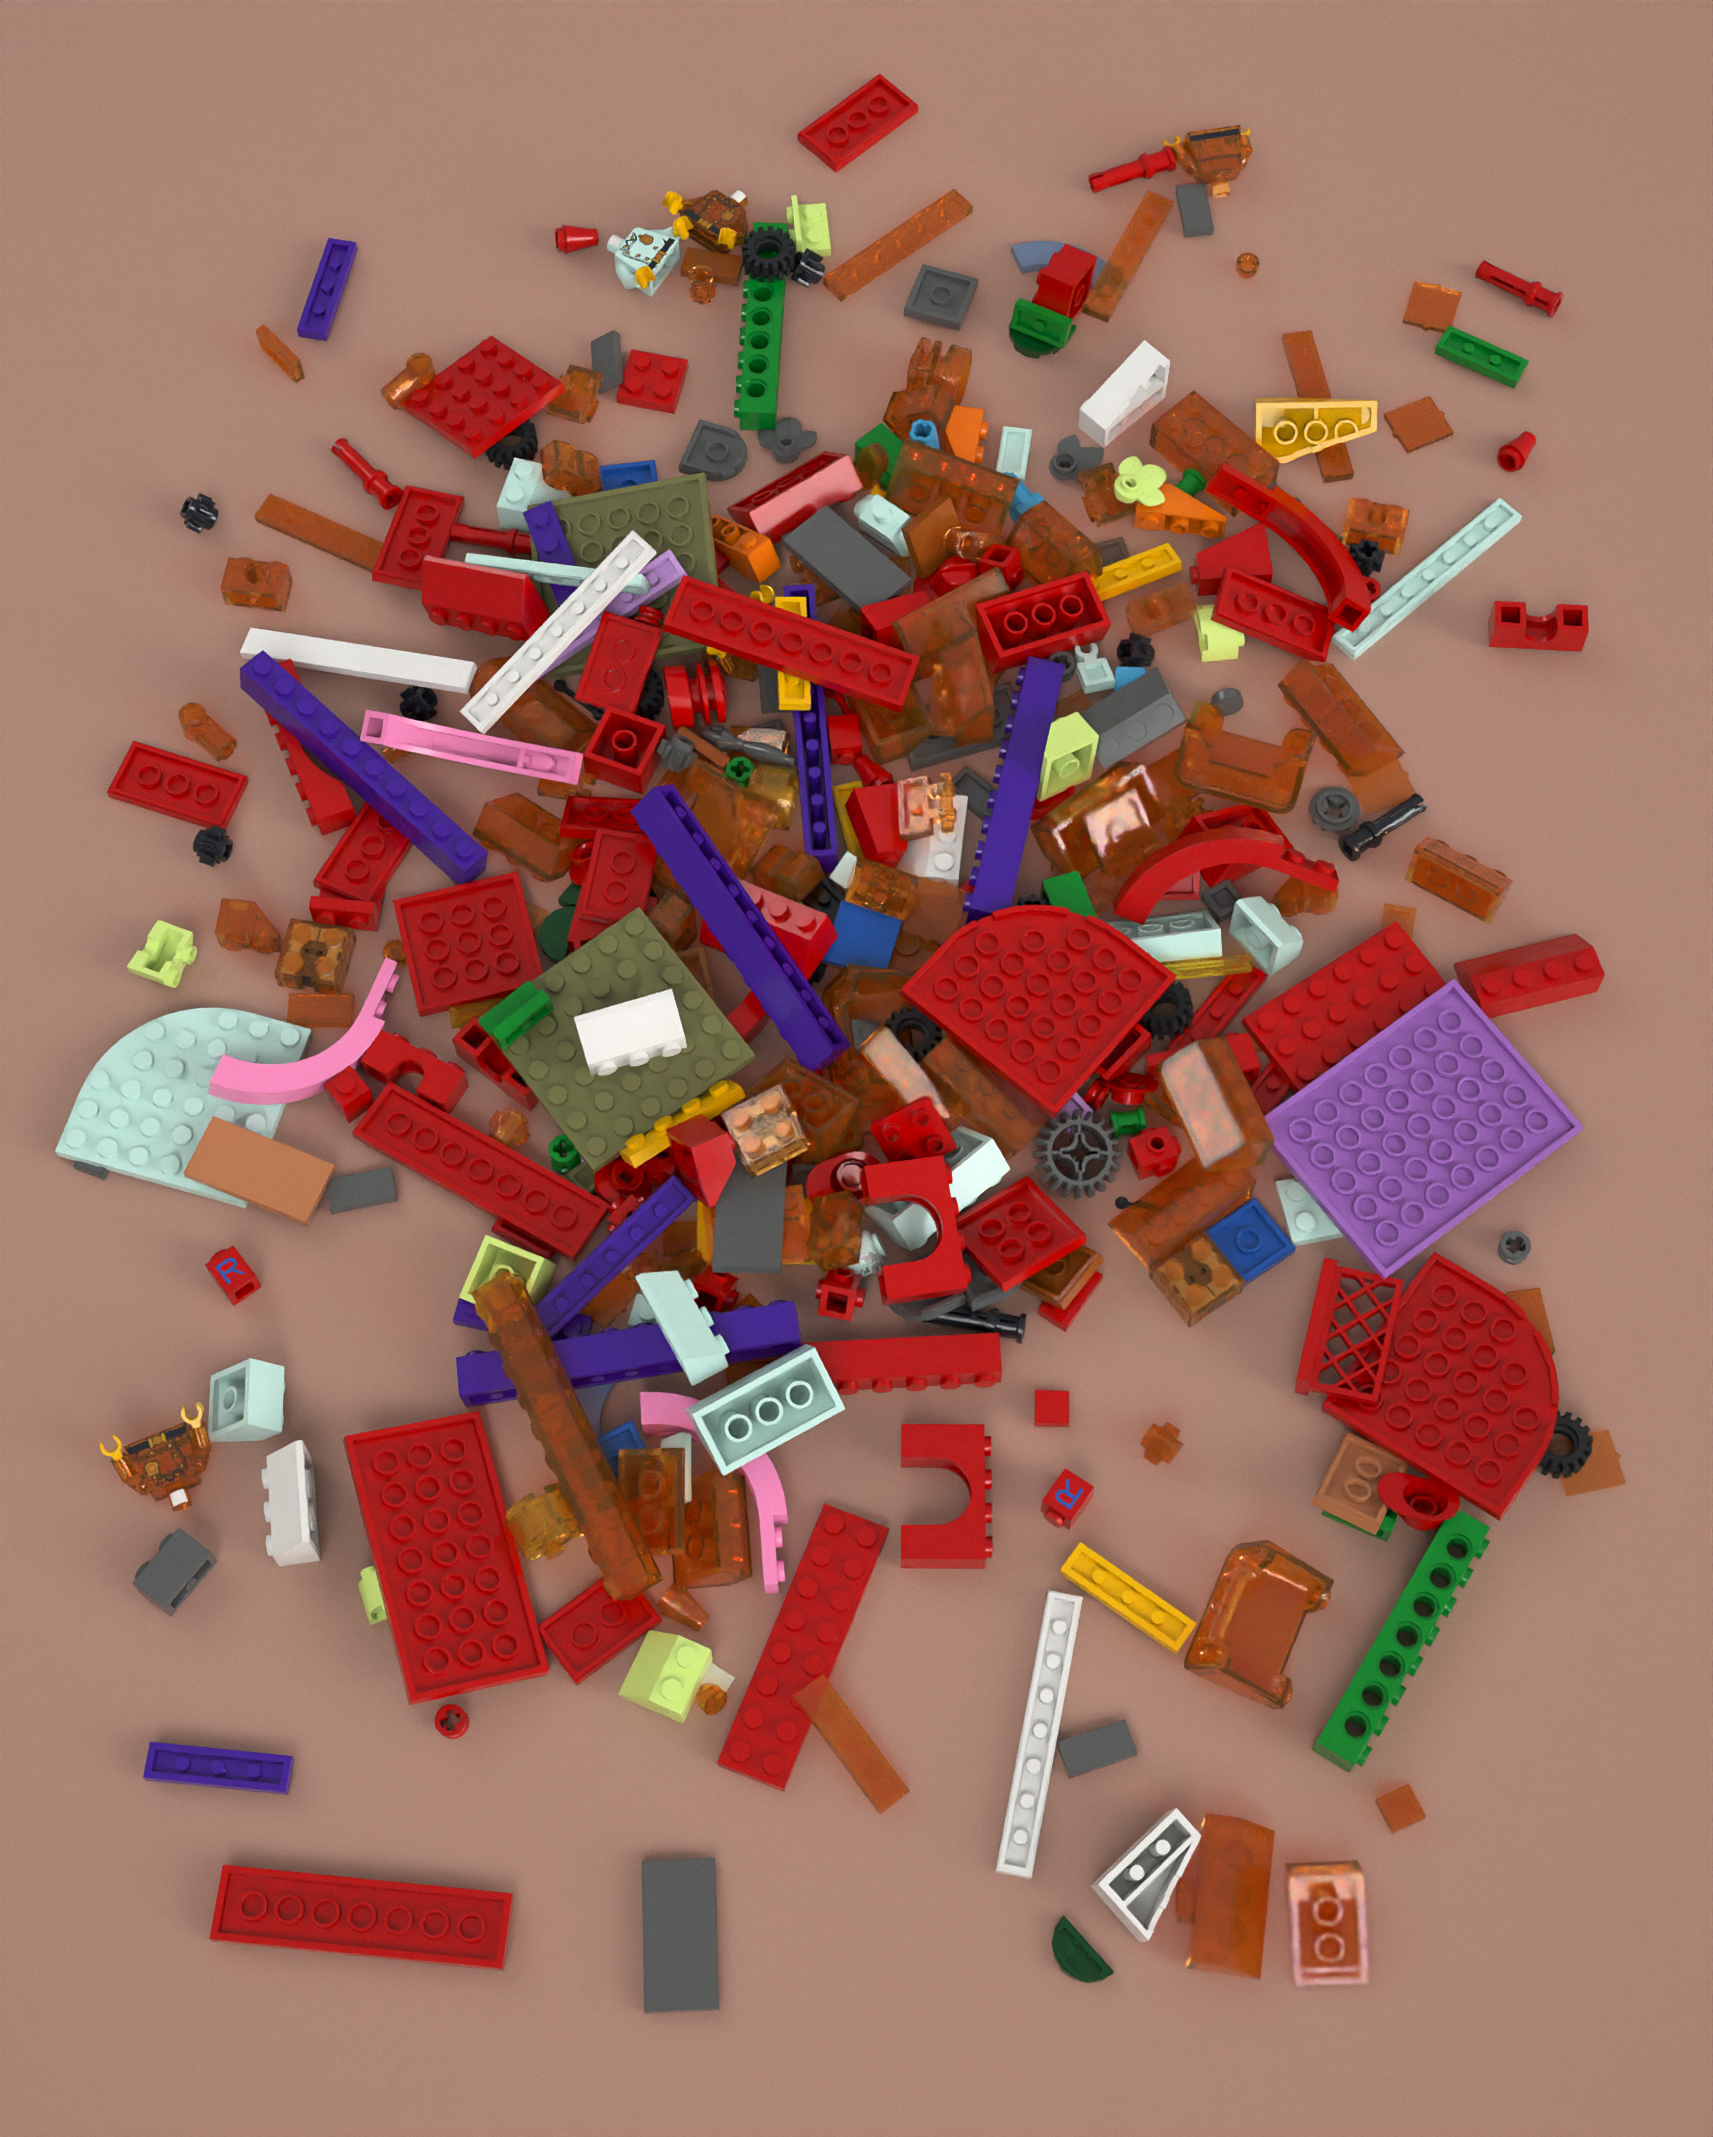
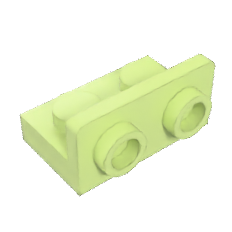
[786,195,831,257]

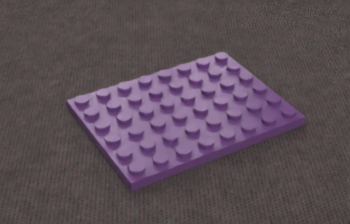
[1253,979,1584,1280]

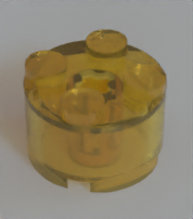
[745,764,798,831]
[505,1483,589,1561]

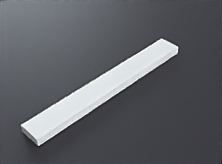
[459,530,657,735]
[240,628,477,694]
[995,1590,1083,1879]

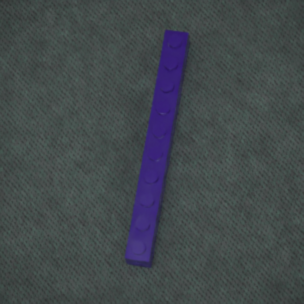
[783,584,838,875]
[240,650,487,885]
[962,656,1065,925]
[631,784,852,1073]
[456,1300,802,1408]

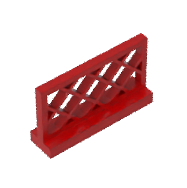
[1294,1258,1404,1406]

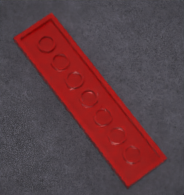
[662,575,920,713]
[352,1081,610,1263]
[717,1503,889,1792]
[209,1865,514,1971]

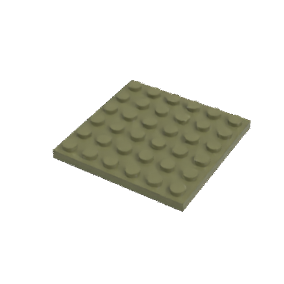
[527,472,719,680]
[478,907,756,1174]

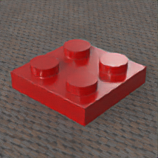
[616,349,689,414]

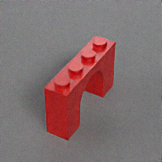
[859,1155,971,1306]
[901,1424,993,1569]

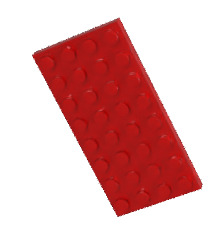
[343,1411,549,1705]

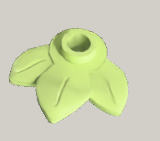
[1113,456,1167,506]

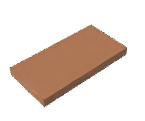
[184,1116,336,1226]

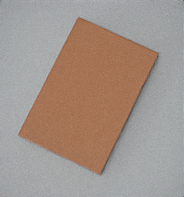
[1311,1432,1409,1535]

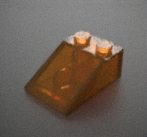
[1285,1860,1369,1986]

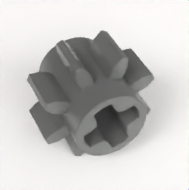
[657,733,698,773]

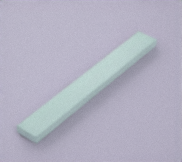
[1331,498,1522,661]

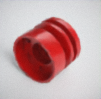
[663,658,728,731]

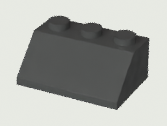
[1080,667,1189,770]

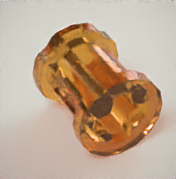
[688,265,715,304]

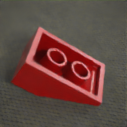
[1175,800,1294,888]

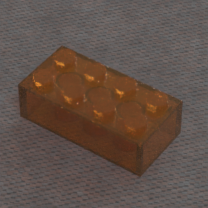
[1149,390,1280,517]

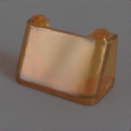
[1174,700,1318,814]
[652,758,778,906]
[821,964,934,1106]
[1184,1540,1334,1709]

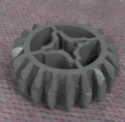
[1032,1109,1123,1200]

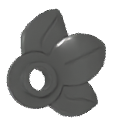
[758,417,817,464]
[1049,435,1104,485]

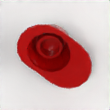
[913,556,985,606]
[805,1151,881,1213]
[1377,1472,1460,1531]

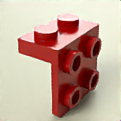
[309,884,387,932]
[870,1096,957,1163]

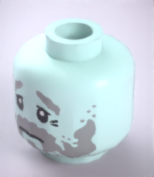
[835,1230,888,1279]

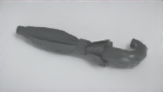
[701,725,795,766]

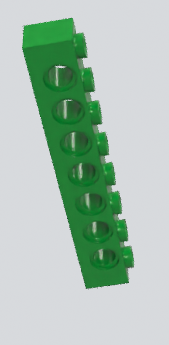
[734,222,788,431]
[1312,1510,1490,1773]

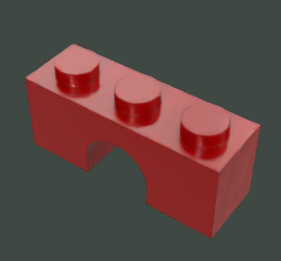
[1488,601,1589,652]
[452,1016,539,1111]
[360,1030,469,1114]

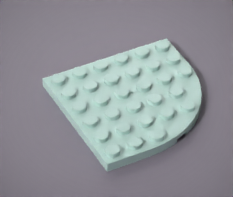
[55,1007,313,1208]

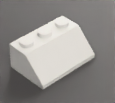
[895,793,968,898]
[574,989,687,1076]
[262,1440,321,1566]

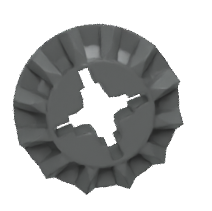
[1309,787,1360,834]

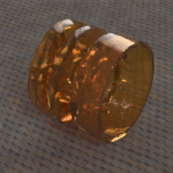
[906,337,973,409]

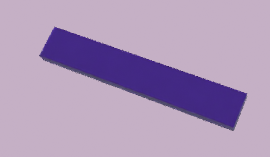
[525,1175,697,1340]

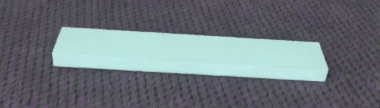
[465,553,651,596]

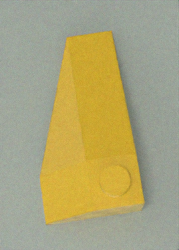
[1255,397,1377,463]

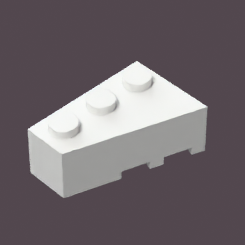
[1078,340,1170,448]
[1090,1808,1201,1943]

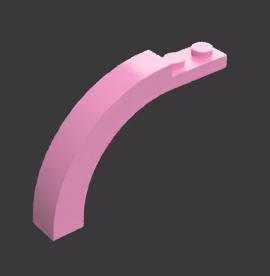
[360,710,583,785]
[208,957,400,1105]
[640,1392,788,1594]

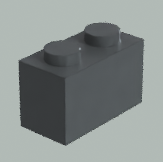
[133,1528,217,1616]

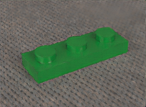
[1434,325,1529,389]

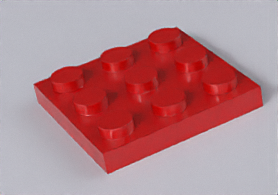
[955,1176,1087,1293]

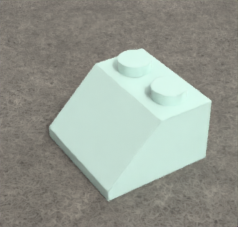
[496,458,575,533]
[1229,896,1304,976]
[207,1358,286,1442]

